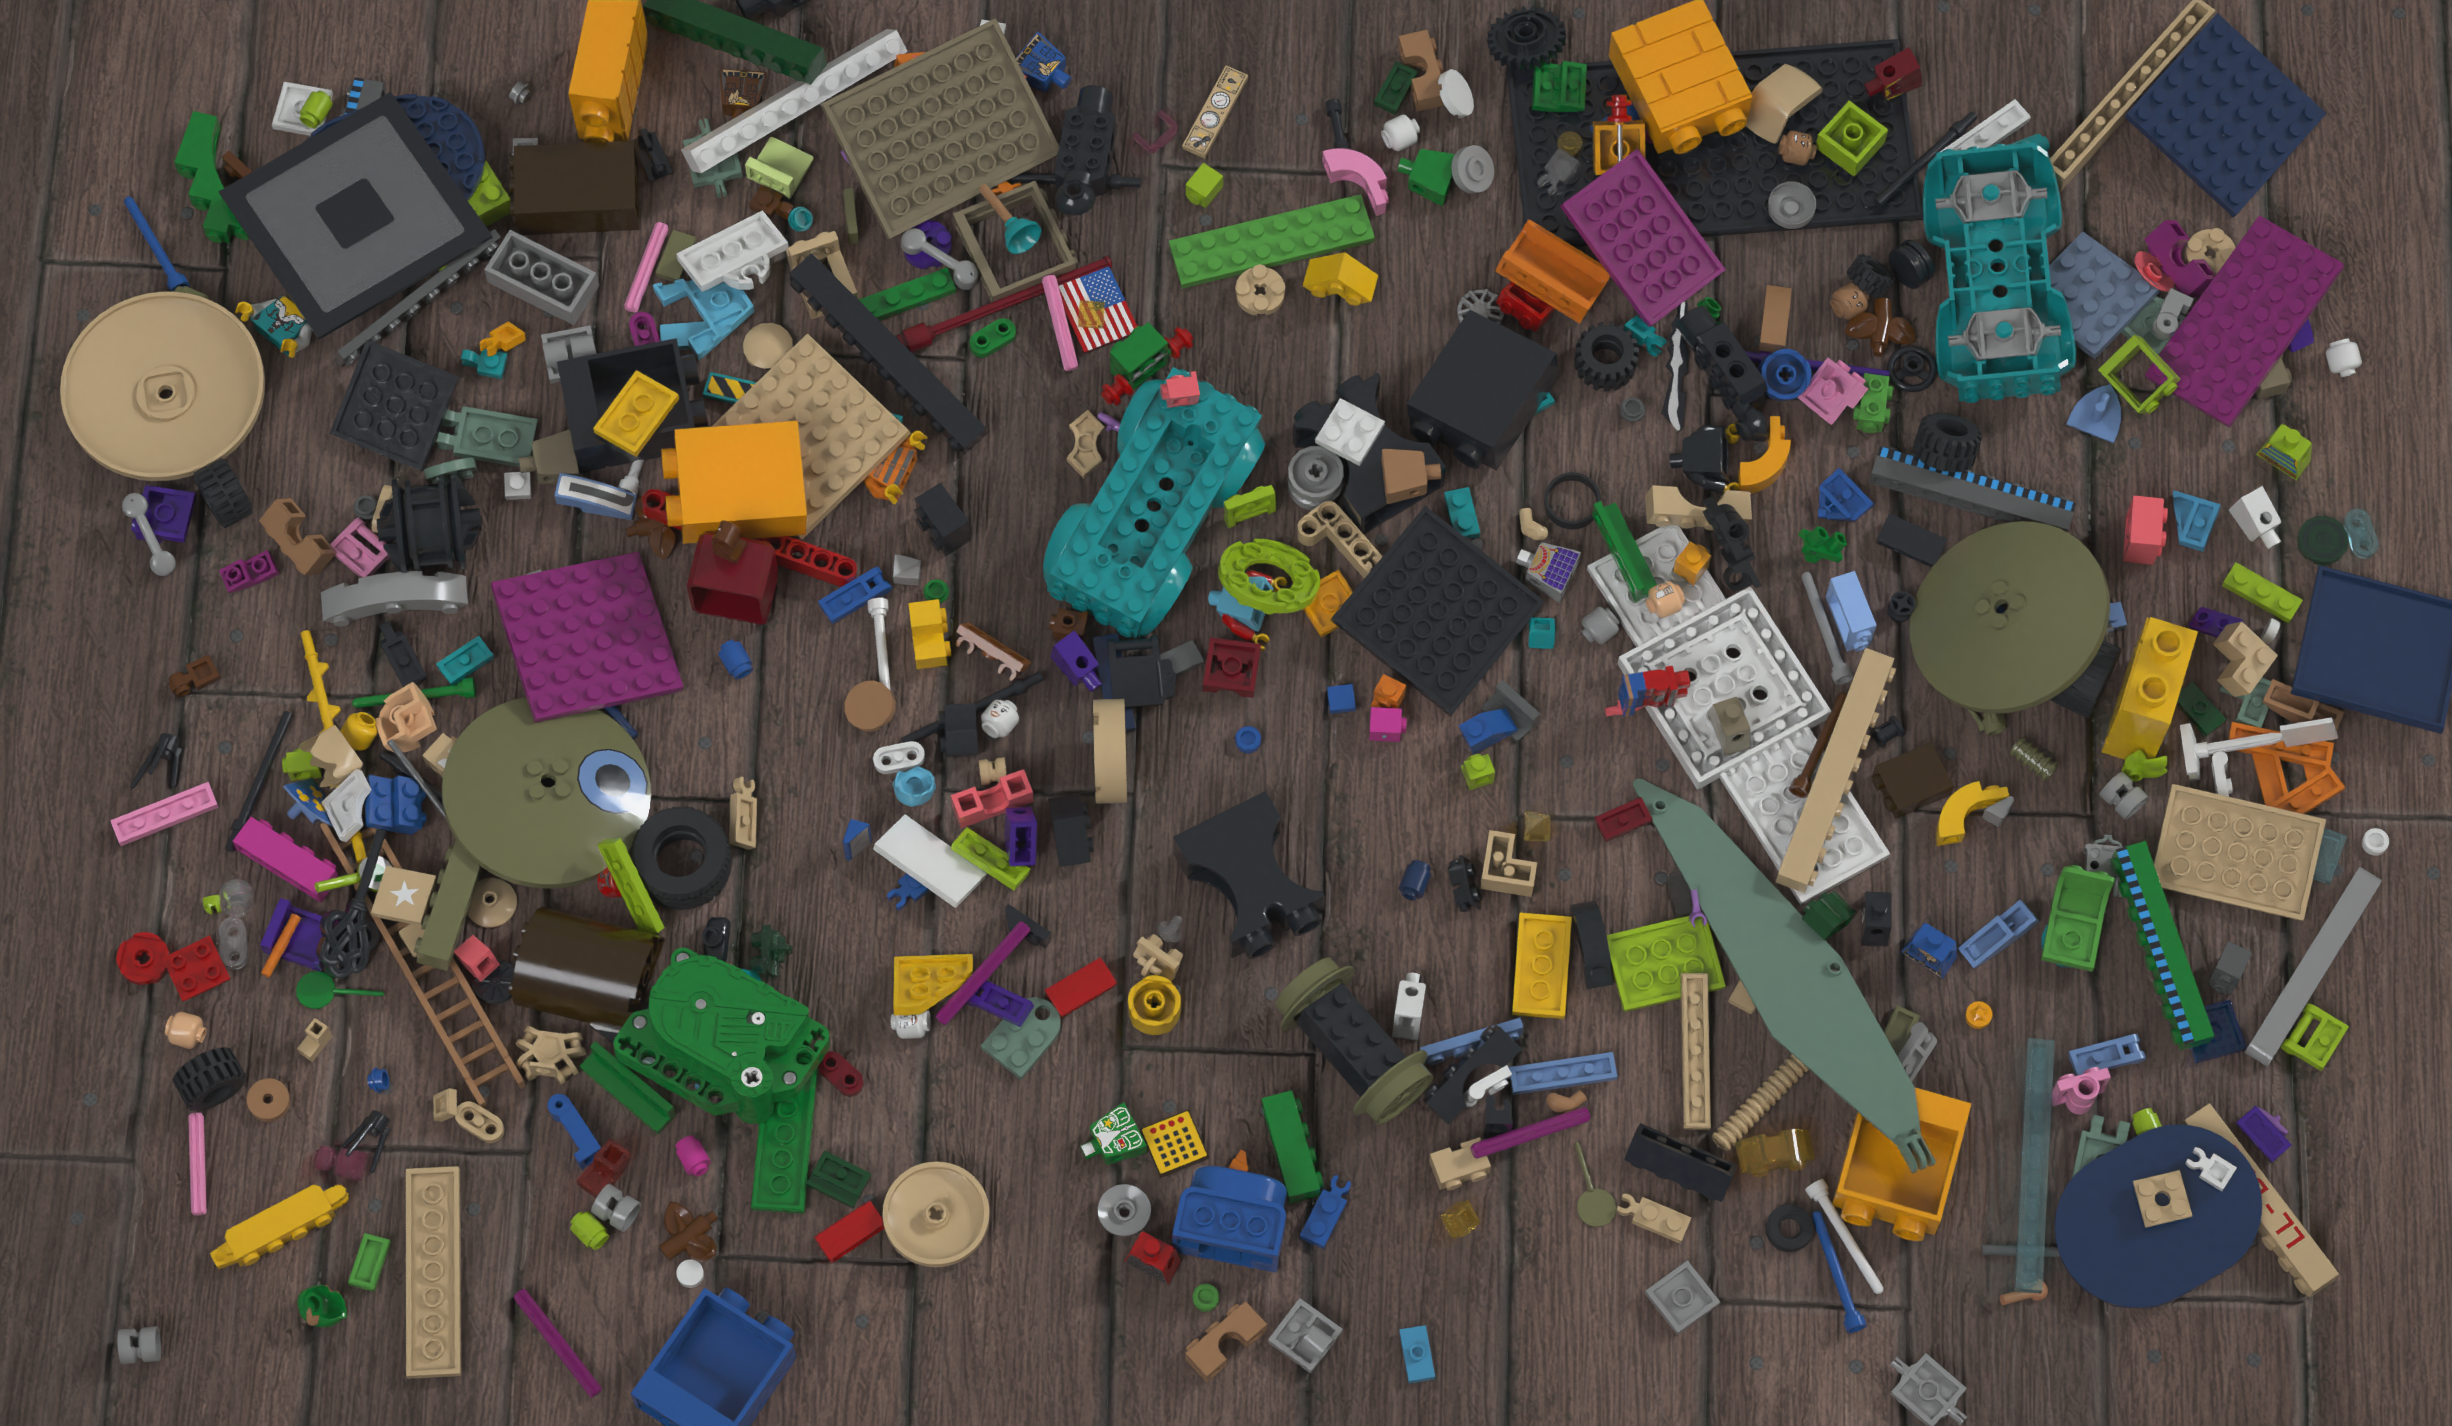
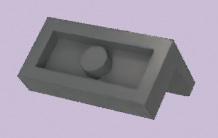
[1481,680,1540,742]

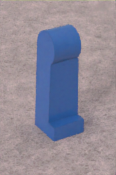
[547,1094,604,1170]

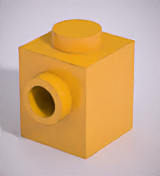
[1673,541,1711,586]

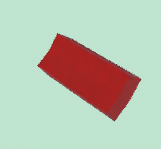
[1045,957,1117,1019]
[813,1201,884,1264]

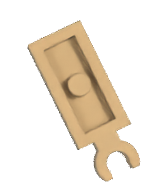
[729,776,757,850]
[1616,1194,1691,1244]

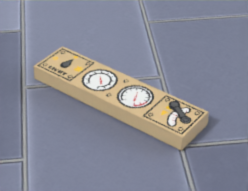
[1182,66,1248,159]

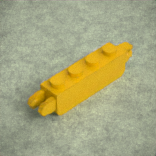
[210,1184,349,1269]

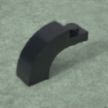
[1570,901,1613,989]

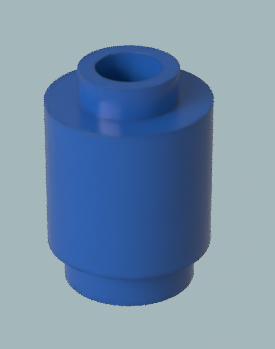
[718,640,753,680]

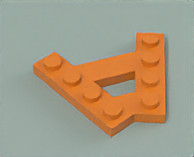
[2228,722,2345,814]

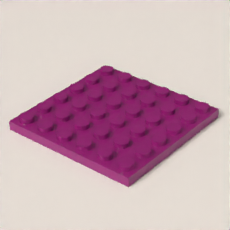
[491,552,683,723]

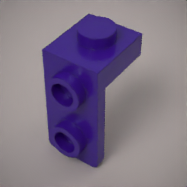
[2188,607,2245,638]

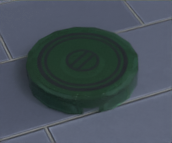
[2296,516,2349,565]

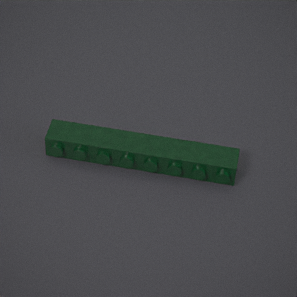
[643,0,827,85]

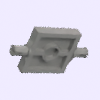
[1890,1353,1967,1426]

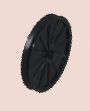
[472,960,515,1004]

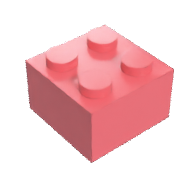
[2123,495,2168,565]

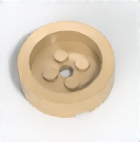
[1093,699,1127,804]

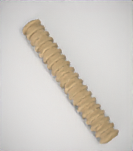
[1712,1054,1809,1151]

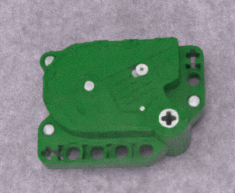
[614,948,830,1124]

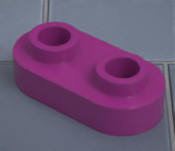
[629,312,660,346]

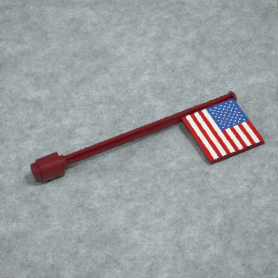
[896,256,1137,354]

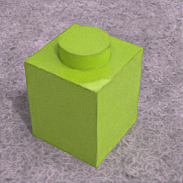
[1186,163,1223,208]

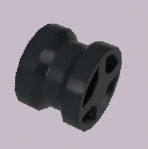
[1888,591,1915,622]

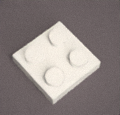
[1315,398,1385,466]

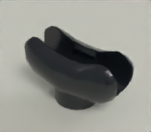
[702,917,731,962]

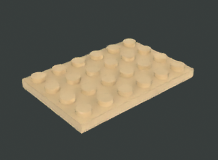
[2154,784,2326,921]

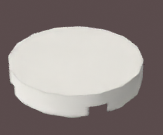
[1438,69,1474,119]

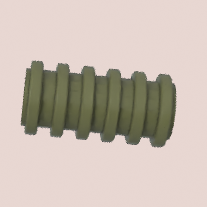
[2010,737,2058,781]

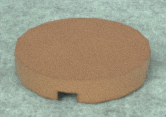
[844,680,896,732]

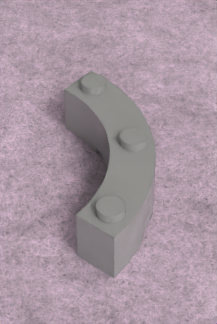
[321,571,468,626]

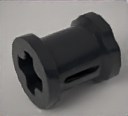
[1870,715,1905,747]

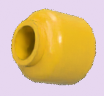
[340,712,378,751]

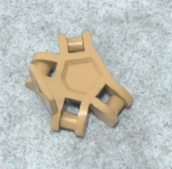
[516,1026,586,1085]

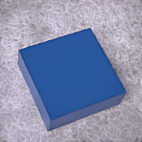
[1327,684,1356,714]

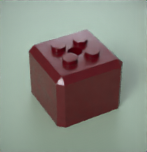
[687,531,779,625]

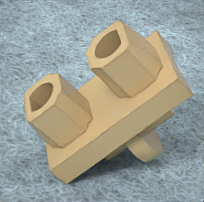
[1133,934,1183,981]

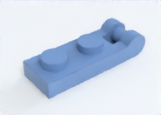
[2068,1034,2146,1076]

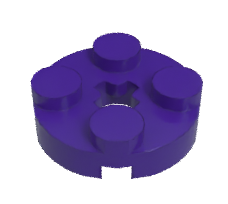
[903,220,952,269]

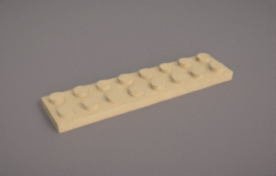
[406,1166,461,1379]

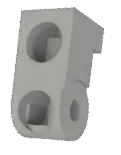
[2152,288,2193,340]

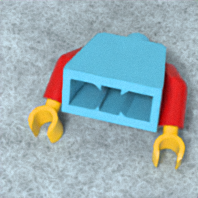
[1208,570,1287,652]

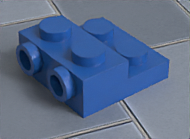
[365,775,426,835]

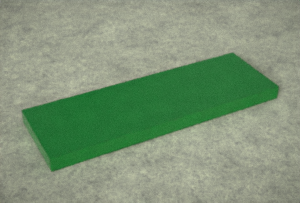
[751,1058,818,1214]

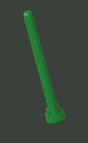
[352,677,476,708]

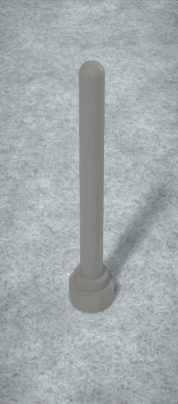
[1801,572,1854,685]

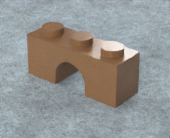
[1398,30,1444,112]
[259,498,337,575]
[1185,1301,1267,1383]

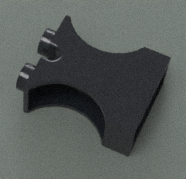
[1292,373,1446,535]
[1173,791,1325,959]

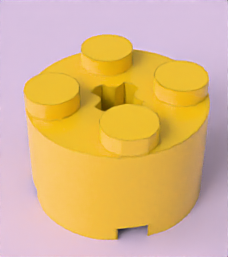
[1128,975,1181,1035]

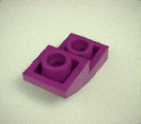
[219,550,280,593]

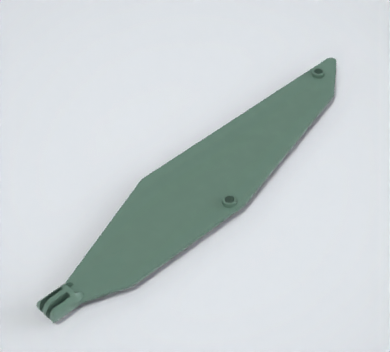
[1633,779,1936,1173]

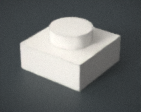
[504,472,531,500]

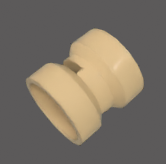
[979,757,1006,785]

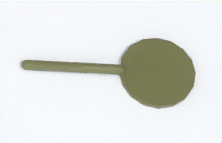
[1575,1142,1617,1227]

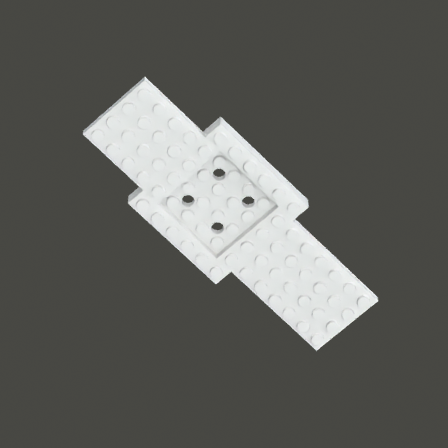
[1587,525,1890,905]

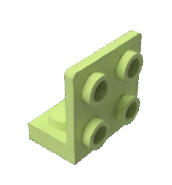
[745,137,814,199]

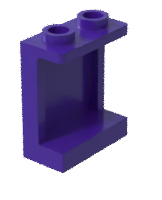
[260,898,337,972]

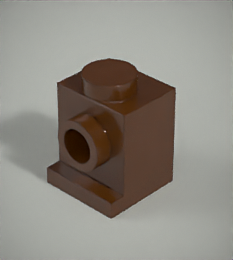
[1049,608,1089,643]

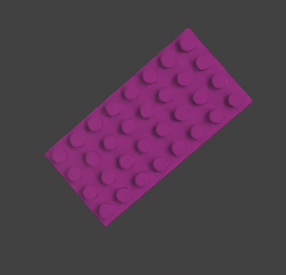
[2145,215,2344,428]

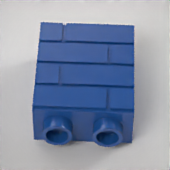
[630,1287,797,1426]

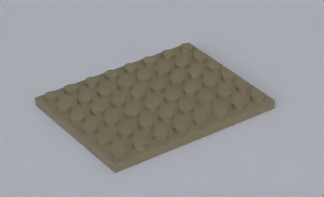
[820,18,1059,240]

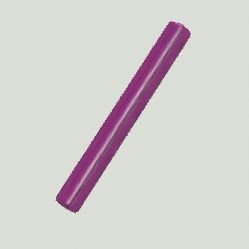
[935,921,1030,1025]
[1470,1107,1590,1159]
[514,1289,602,1398]

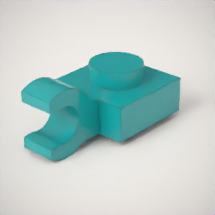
[1624,315,1667,357]
[461,349,508,380]

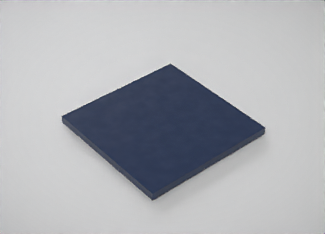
[2290,565,2452,734]

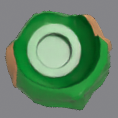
[297,1284,347,1328]

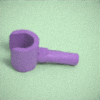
[1689,889,1707,927]

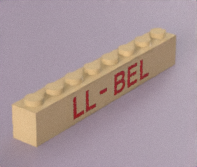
[2182,1103,2339,1298]

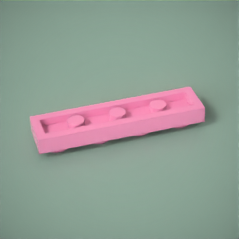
[110,782,219,846]

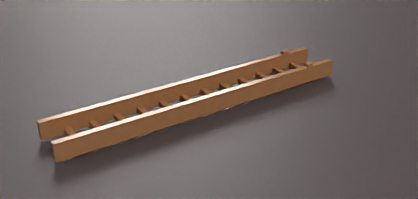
[320,803,526,1109]

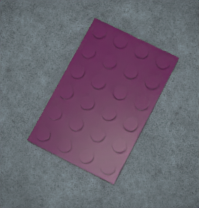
[1560,149,1726,327]

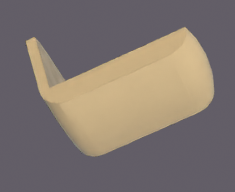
[1746,64,1822,144]

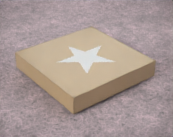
[371,866,437,926]

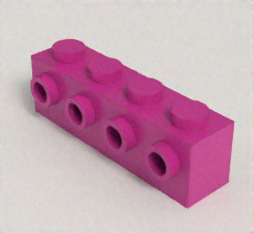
[233,817,338,903]

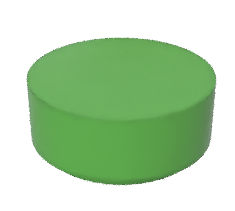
[1192,1284,1219,1312]

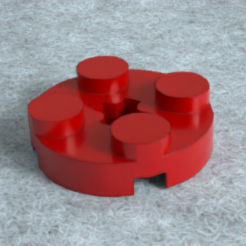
[116,932,170,985]

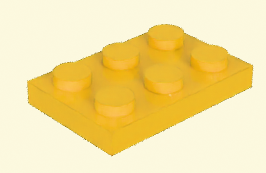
[593,370,679,457]

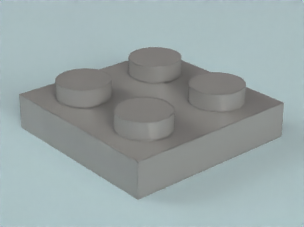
[1645,1260,1720,1335]

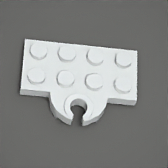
[676,210,788,292]

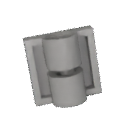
[541,325,596,384]

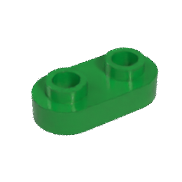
[969,318,1016,358]

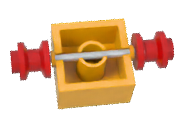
[1593,95,1645,175]

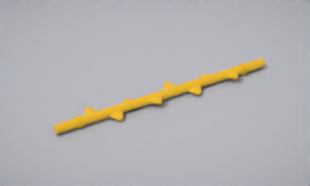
[300,630,366,863]

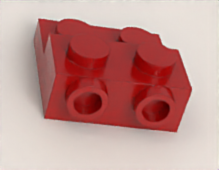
[1496,282,1556,332]

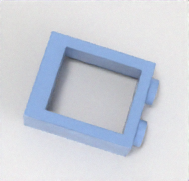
[1825,571,1877,652]

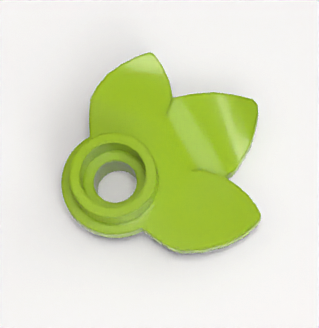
[2121,750,2168,782]

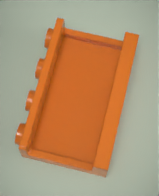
[1495,220,1611,324]

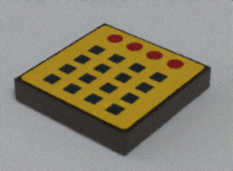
[1140,1109,1209,1178]

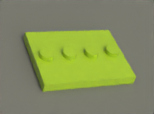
[1606,912,1726,1012]

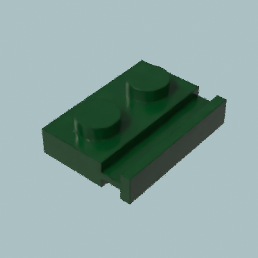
[806,1150,872,1209]

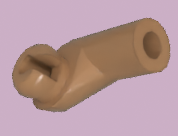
[1546,1090,1587,1113]

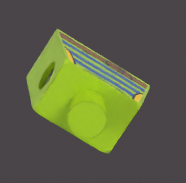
[2256,424,2312,481]

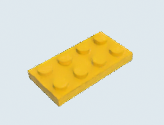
[1512,913,1572,1019]

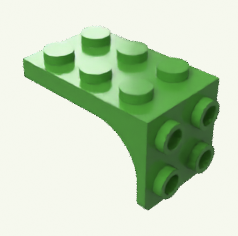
[2041,865,2115,972]

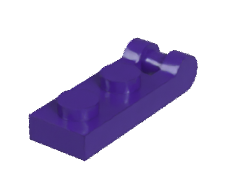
[966,980,1034,1027]

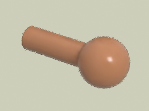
[2000,1280,2048,1305]

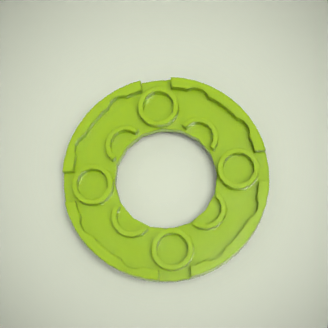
[1218,539,1320,615]

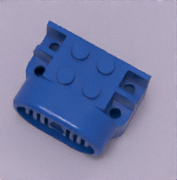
[1172,1166,1287,1273]

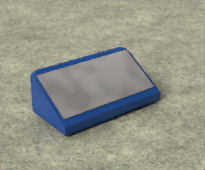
[842,819,872,861]

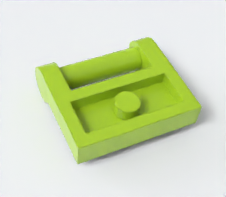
[1223,485,1276,529]
[2281,1003,2349,1071]

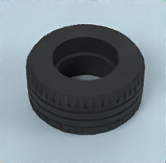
[630,806,732,910]

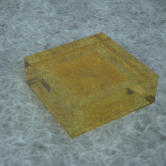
[1078,300,1105,329]

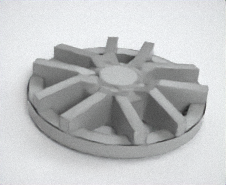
[1457,289,1504,324]

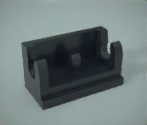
[1483,1095,1513,1139]

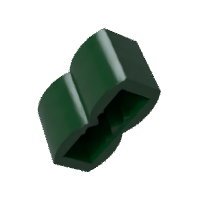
[1802,891,1858,940]

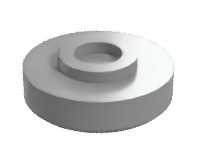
[1451,145,1494,194]
[1768,182,1816,229]

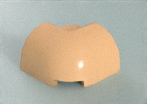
[375,682,437,752]

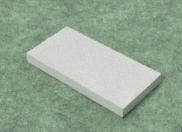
[873,815,987,908]

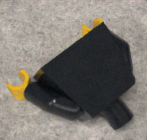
[1669,424,1740,494]

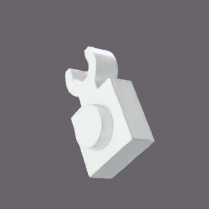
[2185,1147,2237,1191]

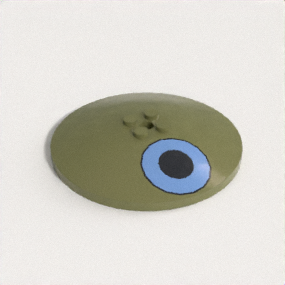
[442,697,651,888]

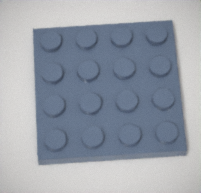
[2049,232,2160,359]

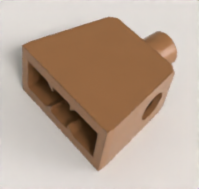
[1381,449,1441,504]

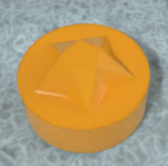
[1965,1001,1992,1029]

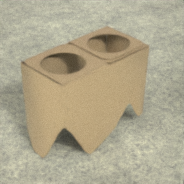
[298,725,363,790]

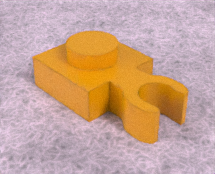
[480,321,525,357]

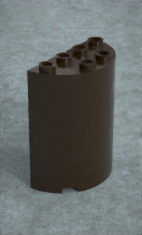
[508,907,665,1031]

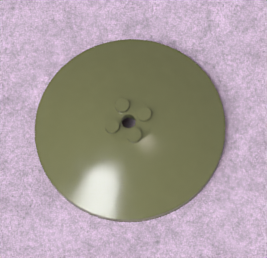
[1910,521,2110,714]

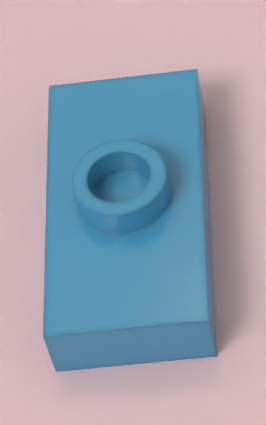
[1399,1325,1435,1384]

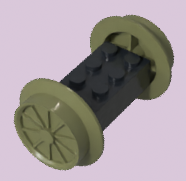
[1275,957,1433,1125]

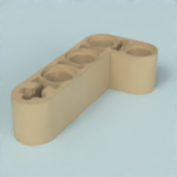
[1297,501,1383,578]

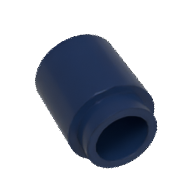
[1398,860,1431,901]

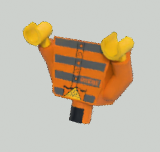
[863,431,928,504]

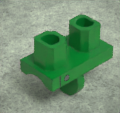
[1798,526,1847,564]

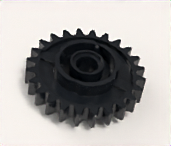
[1487,6,1567,71]

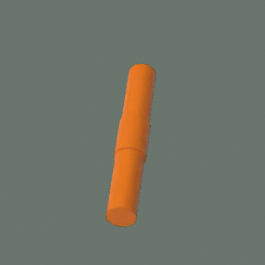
[261,914,301,978]

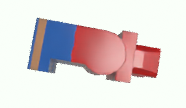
[1618,665,1691,717]

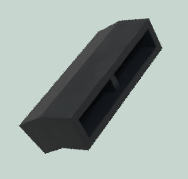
[1876,513,1947,568]

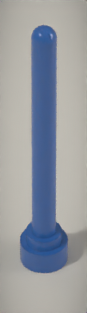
[124,196,190,292]
[1812,1211,1867,1333]

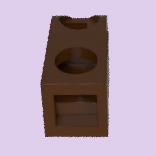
[711,520,747,564]

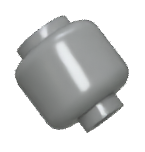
[1581,607,1620,645]

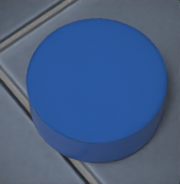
[1235,726,1261,754]

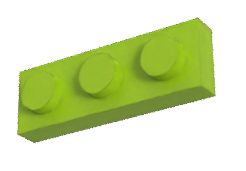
[2222,562,2303,624]
[951,827,1030,891]

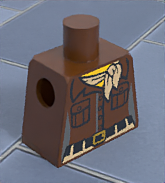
[720,68,769,120]

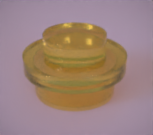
[1557,131,1582,156]

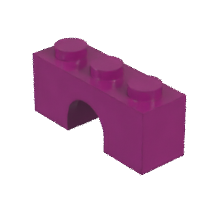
[2144,220,2216,298]

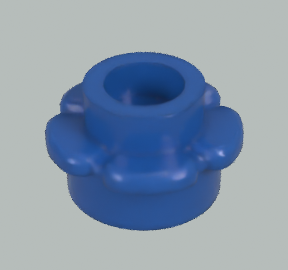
[367,1067,389,1093]

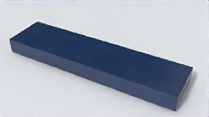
[1093,633,1136,733]

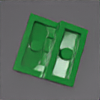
[1532,61,1587,112]

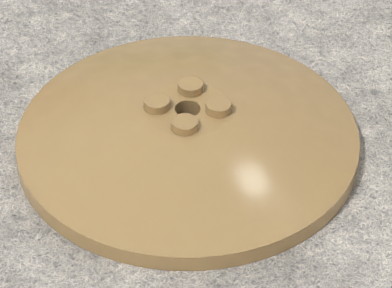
[60,292,265,481]

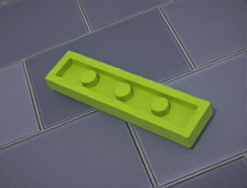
[597,838,664,934]

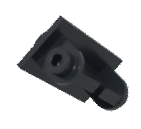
[632,129,673,182]
[1448,855,1482,912]

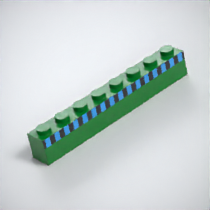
[2110,841,2214,1051]

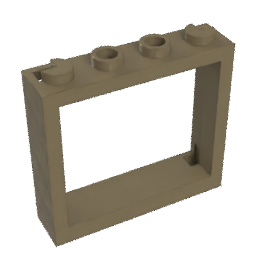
[953,181,1078,302]

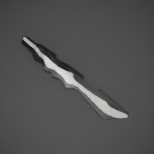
[1661,302,1688,432]

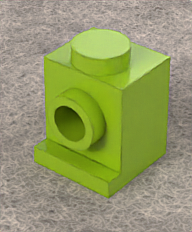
[282,749,322,781]
[1461,754,1495,790]

